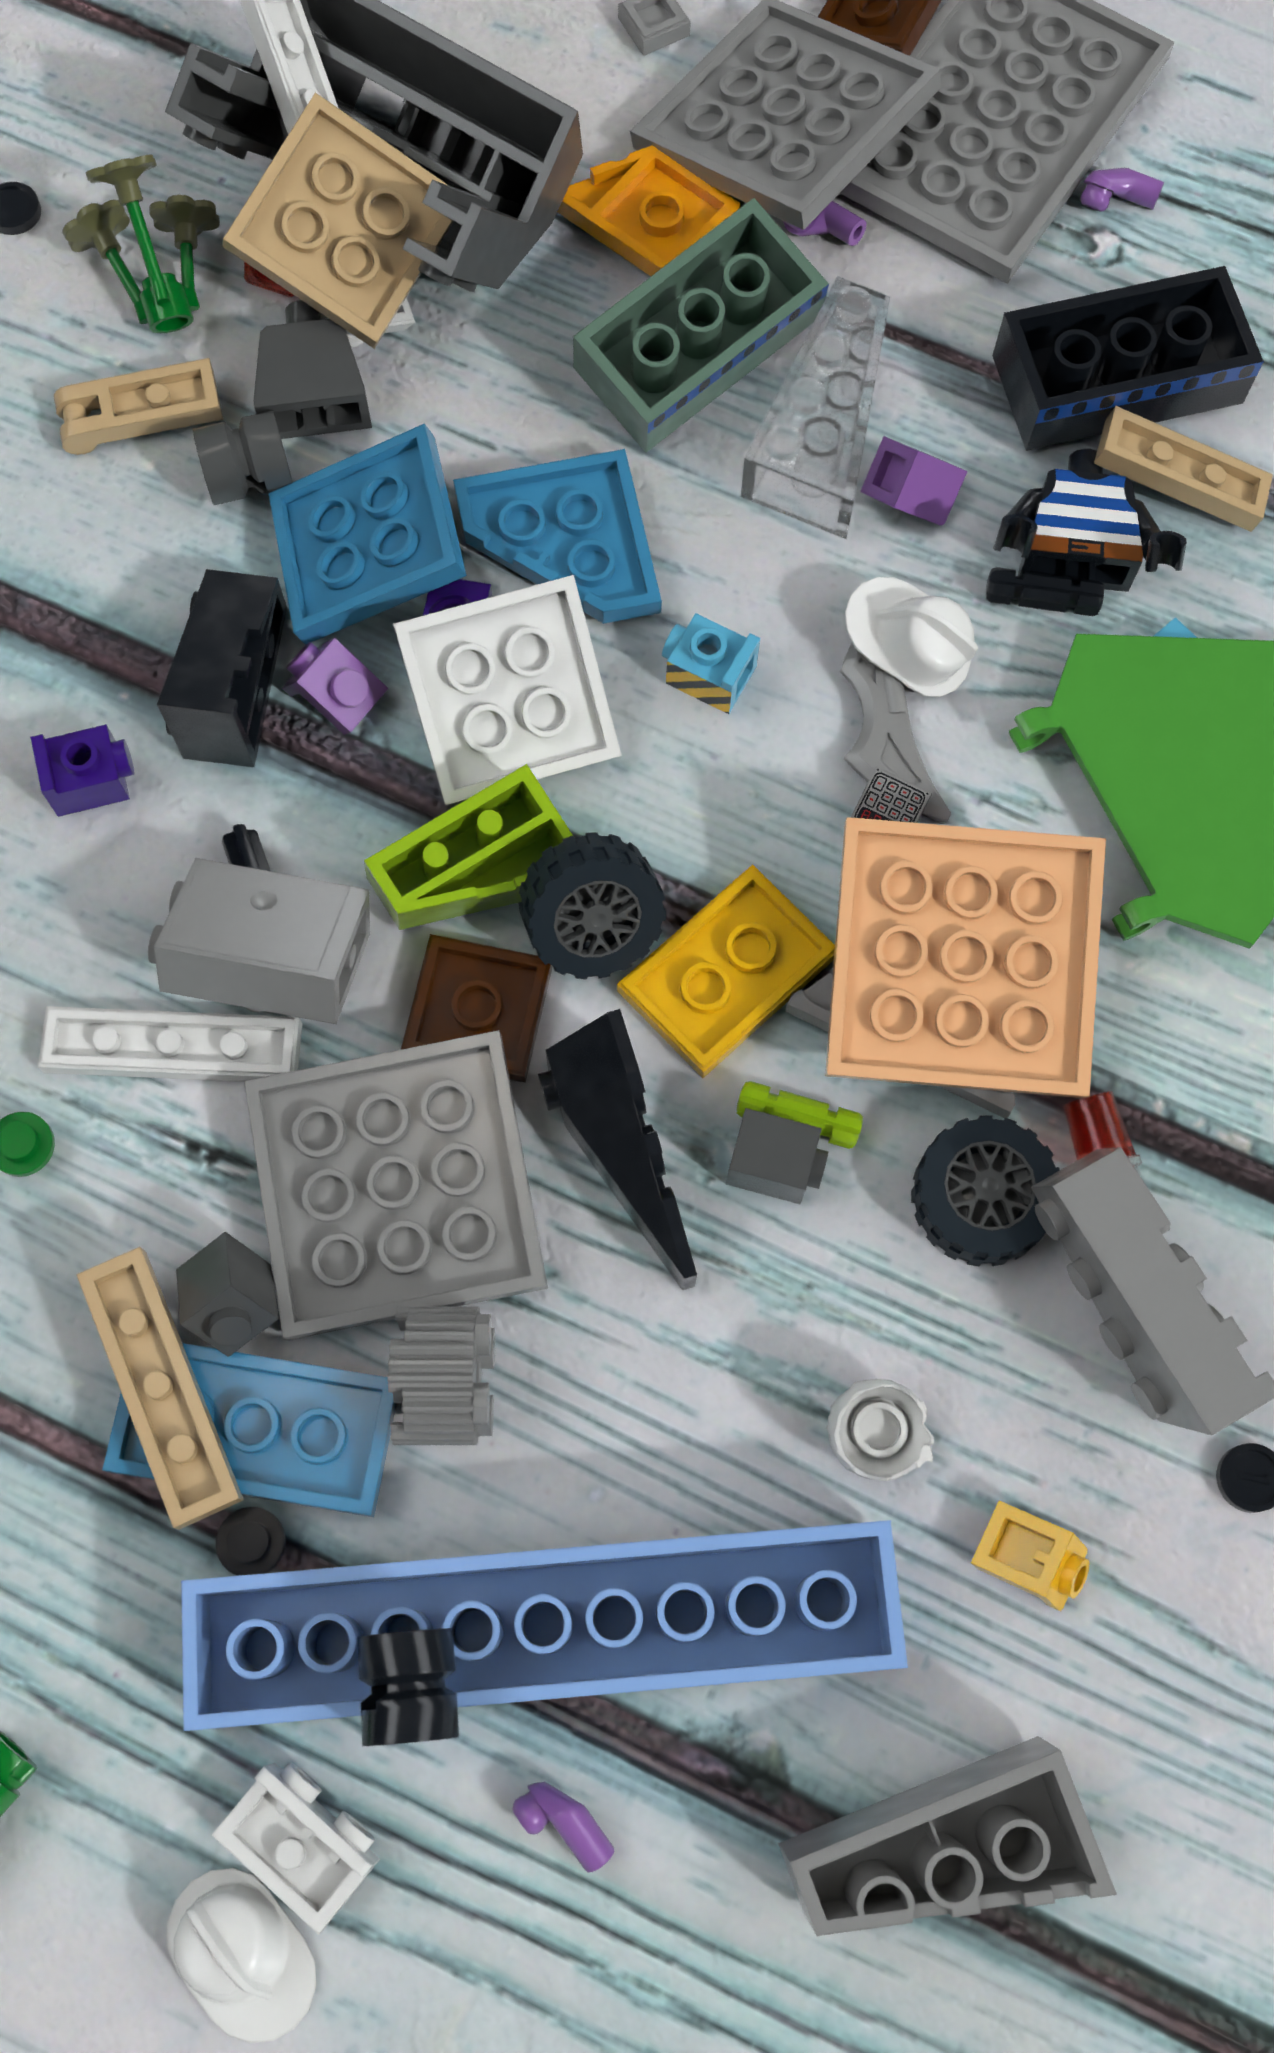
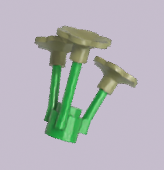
[62,155,220,333]

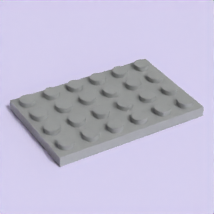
[840,0,1174,284]

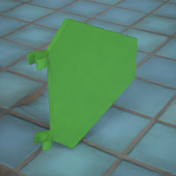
[1009,634,1274,949]

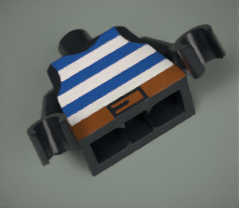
[993,449,1187,592]

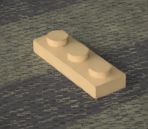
[1094,406,1273,532]

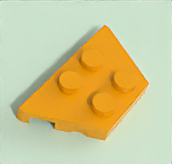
[558,145,740,276]

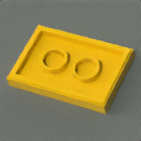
[617,864,835,1078]

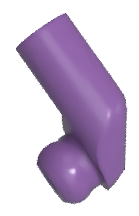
[1080,168,1164,212]

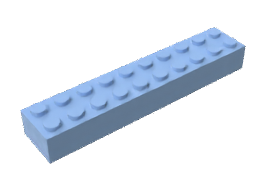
[181,1520,908,1731]

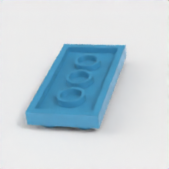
[102,1343,397,1517]

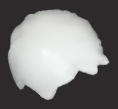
[827,1379,934,1481]

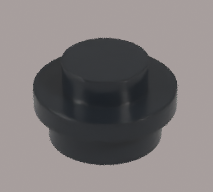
[216,1507,286,1576]

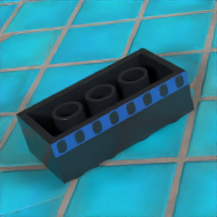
[992,266,1264,451]

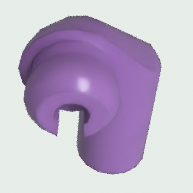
[783,201,867,246]
[512,1782,614,1872]

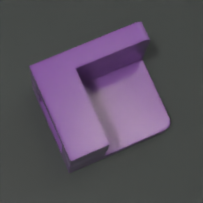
[860,436,968,526]

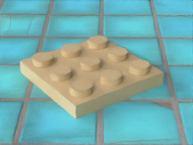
[222,92,453,349]

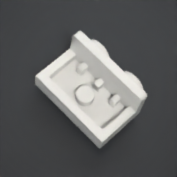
[212,1762,380,1935]

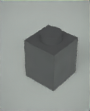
[726,1108,829,1204]
[176,1232,279,1357]

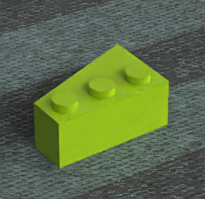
[364,764,575,930]

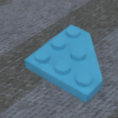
[453,449,662,624]

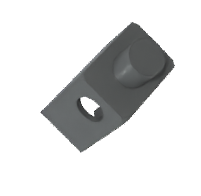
[254,300,372,439]

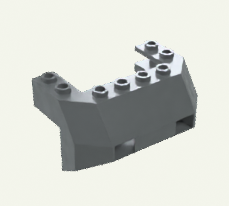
[165,0,583,292]

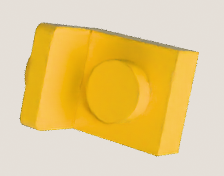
[971,1500,1090,1611]

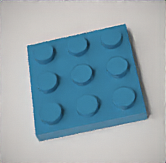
[269,423,467,645]

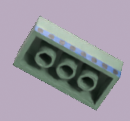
[573,198,829,453]

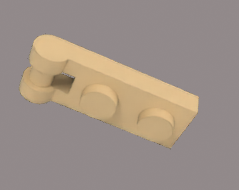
[54,358,223,455]

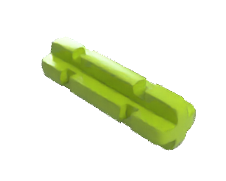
[736,1081,863,1149]

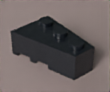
[157,569,287,767]

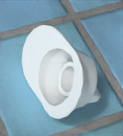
[844,577,978,697]
[167,1868,317,2043]

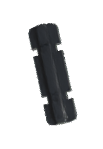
[986,567,1104,616]

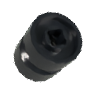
[357,1628,459,1746]

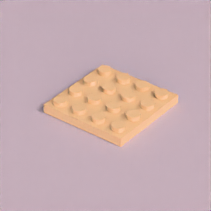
[825,817,1106,1098]

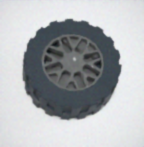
[518,832,667,979]
[911,1115,1060,1266]

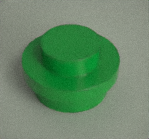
[0,1112,55,1177]

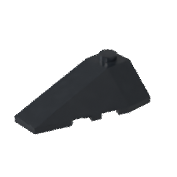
[538,1009,697,1290]

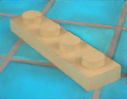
[76,1247,244,1530]

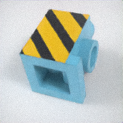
[662,613,761,714]

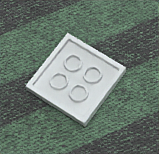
[393,575,622,805]

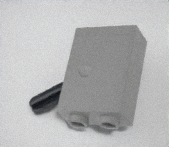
[148,824,370,1024]

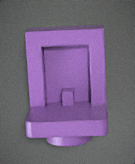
[282,638,388,735]

